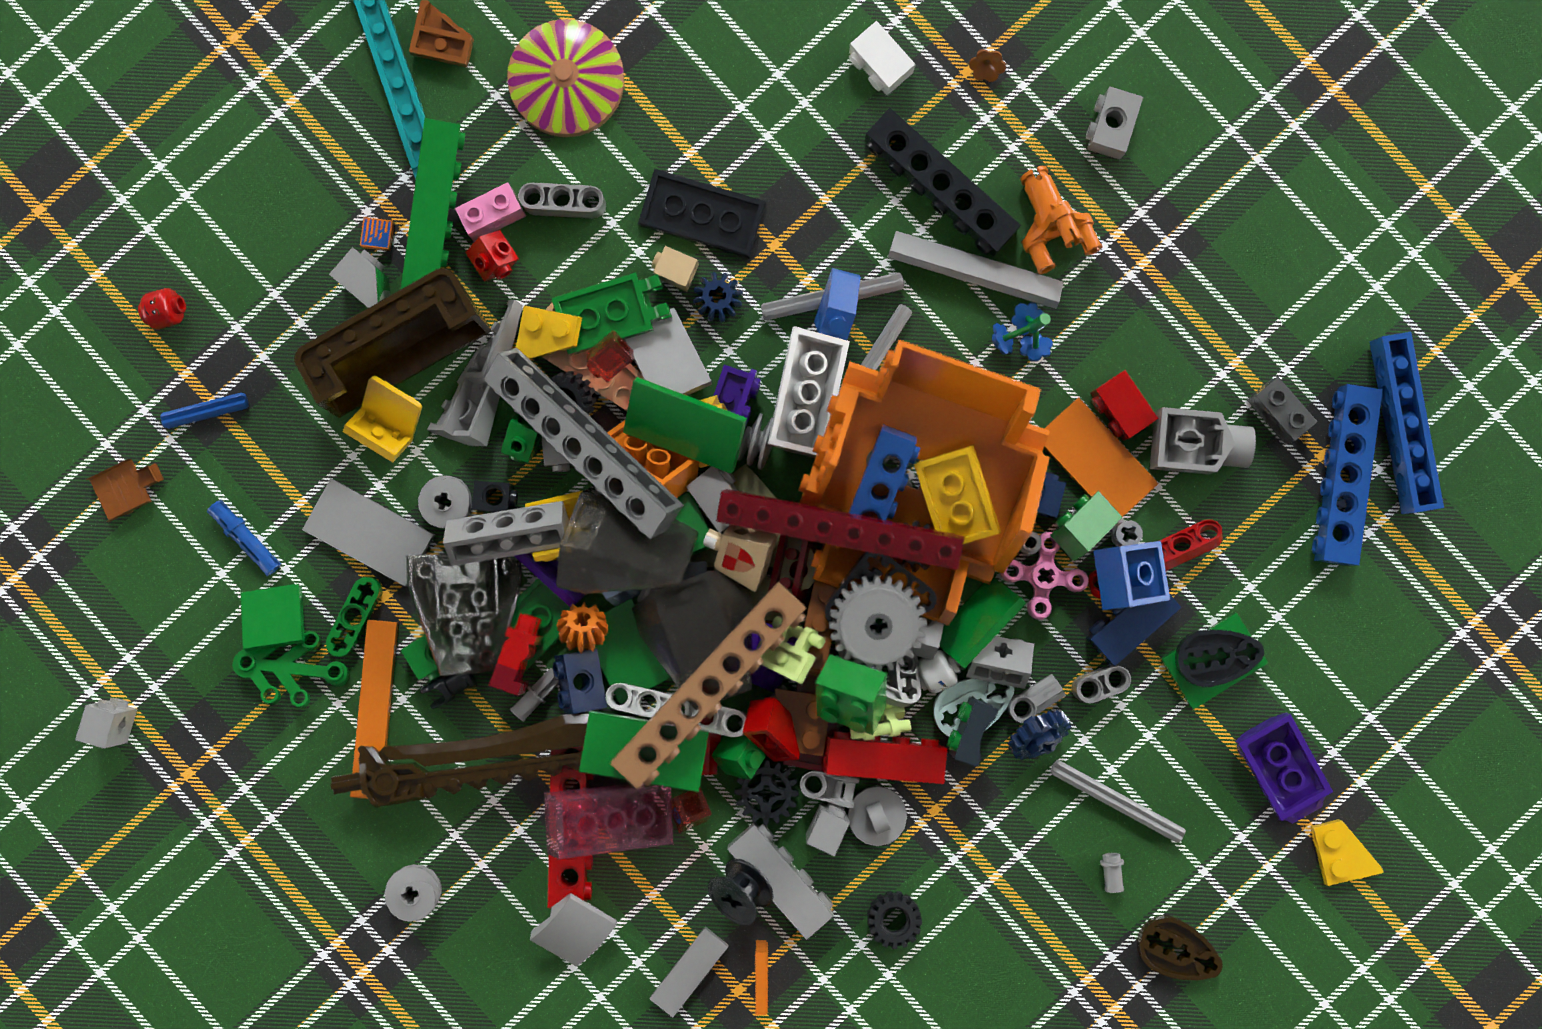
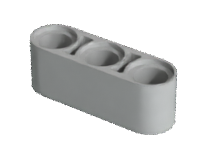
[518,183,606,218]

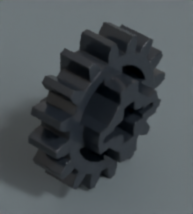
[734,759,799,825]

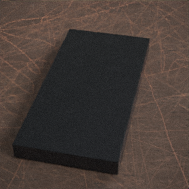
[638,169,766,259]

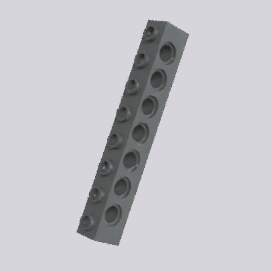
[484,348,684,539]

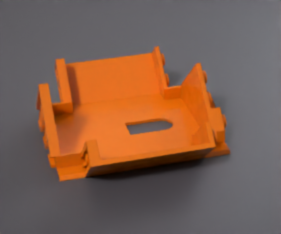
[798,340,1050,626]

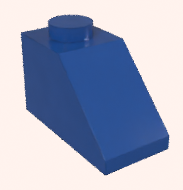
[814,268,861,340]

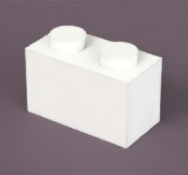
[849,21,915,95]

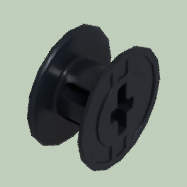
[708,859,774,926]

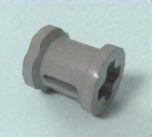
[1110,521,1143,547]

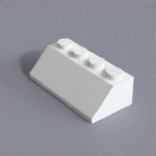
[767,327,850,458]

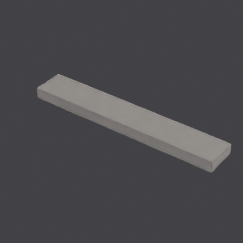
[888,231,1064,309]

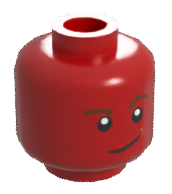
[138,288,186,330]

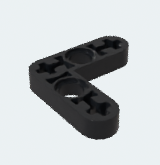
[824,551,937,622]

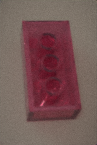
[544,783,674,859]

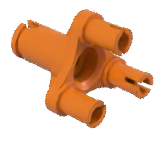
[1020,166,1103,274]

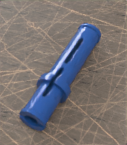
[207,499,282,577]

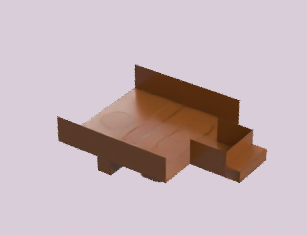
[86,459,164,522]

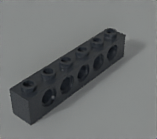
[865,108,1021,257]

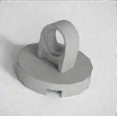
[847,785,907,846]

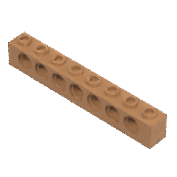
[610,581,806,789]

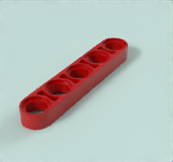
[1088,520,1223,599]

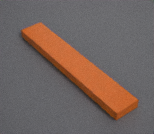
[350,620,399,799]

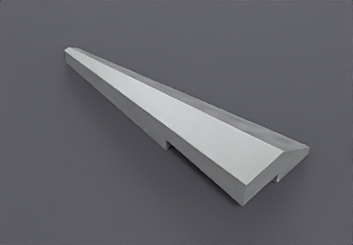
[427,300,523,446]

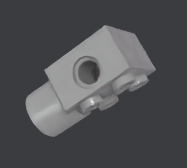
[1150,407,1256,474]

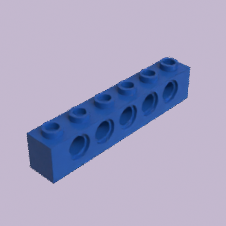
[1370,332,1444,514]
[1312,384,1383,566]

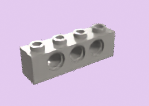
[443,501,570,566]

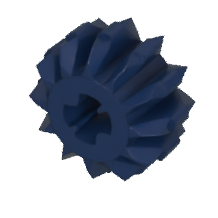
[693,272,743,322]

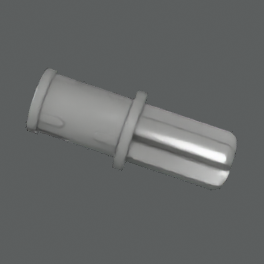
[510,668,559,722]

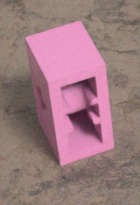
[455,182,526,242]

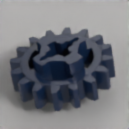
[1008,710,1072,760]

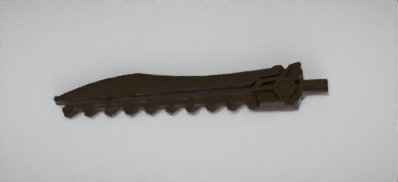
[331,713,645,808]

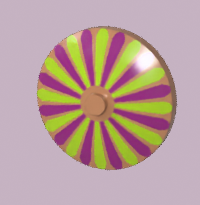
[507,19,625,137]

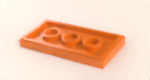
[1044,397,1159,517]

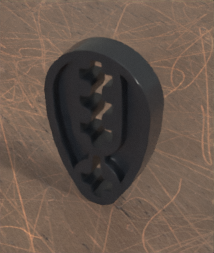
[1175,629,1264,687]

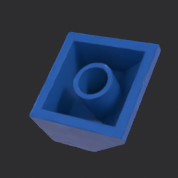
[1093,541,1170,610]

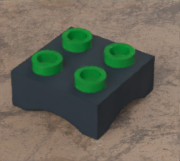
[947,697,999,767]

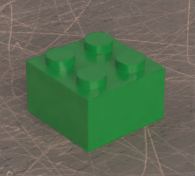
[816,655,887,735]

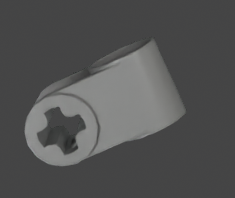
[800,770,860,808]

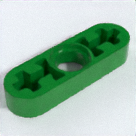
[326,577,382,657]

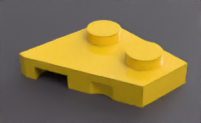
[516,306,582,359]
[1310,819,1384,886]

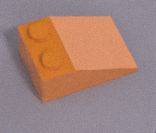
[607,420,700,498]

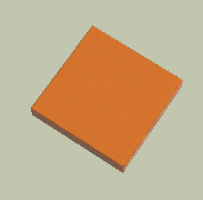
[755,940,768,1015]

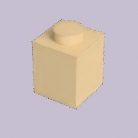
[651,246,699,292]

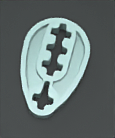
[933,678,1014,736]

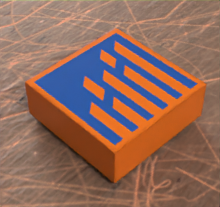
[360,217,395,251]

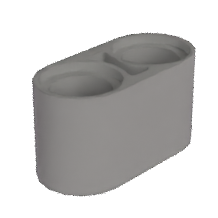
[1071,665,1131,703]

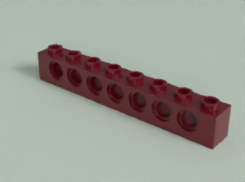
[716,489,964,570]

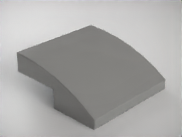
[530,893,617,967]

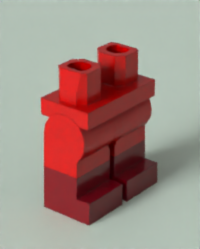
[489,613,543,696]

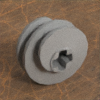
[737,413,773,470]
[418,476,472,528]
[384,864,442,922]

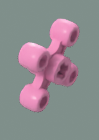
[1000,532,1089,620]

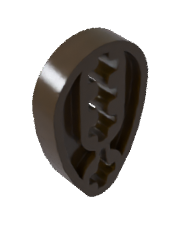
[1137,915,1223,980]

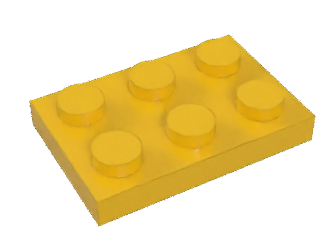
[914,445,1001,544]

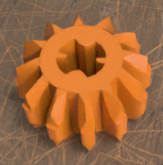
[557,602,608,654]

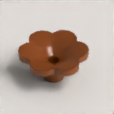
[969,49,1006,82]

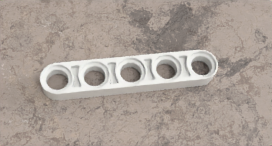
[606,683,747,737]

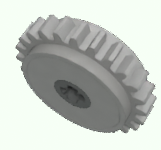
[829,574,927,671]

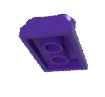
[1235,712,1333,824]

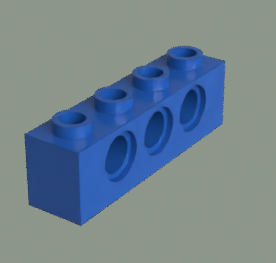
[848,424,920,520]

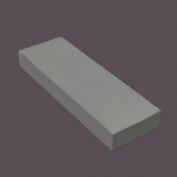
[650,926,728,1018]

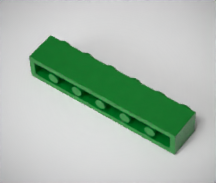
[400,118,466,290]

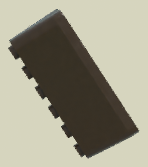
[294,268,492,418]

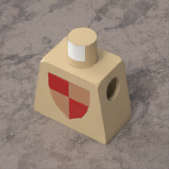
[703,525,778,592]

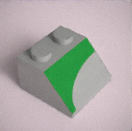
[329,247,390,308]

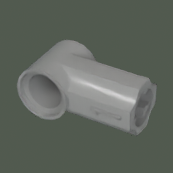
[1006,674,1066,723]

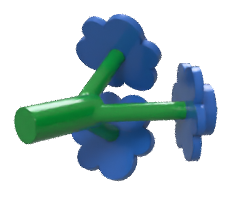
[992,302,1053,362]

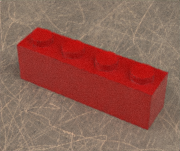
[822,731,948,784]

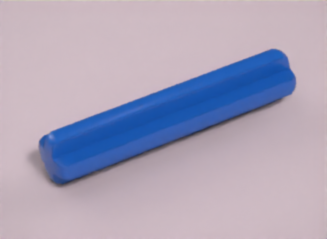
[160,392,249,429]

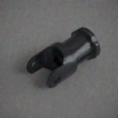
[420,663,477,709]

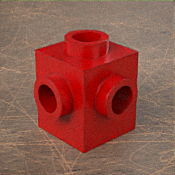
[465,230,519,282]

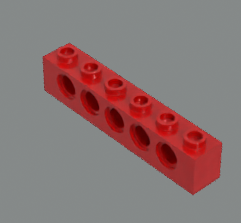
[547,746,595,908]

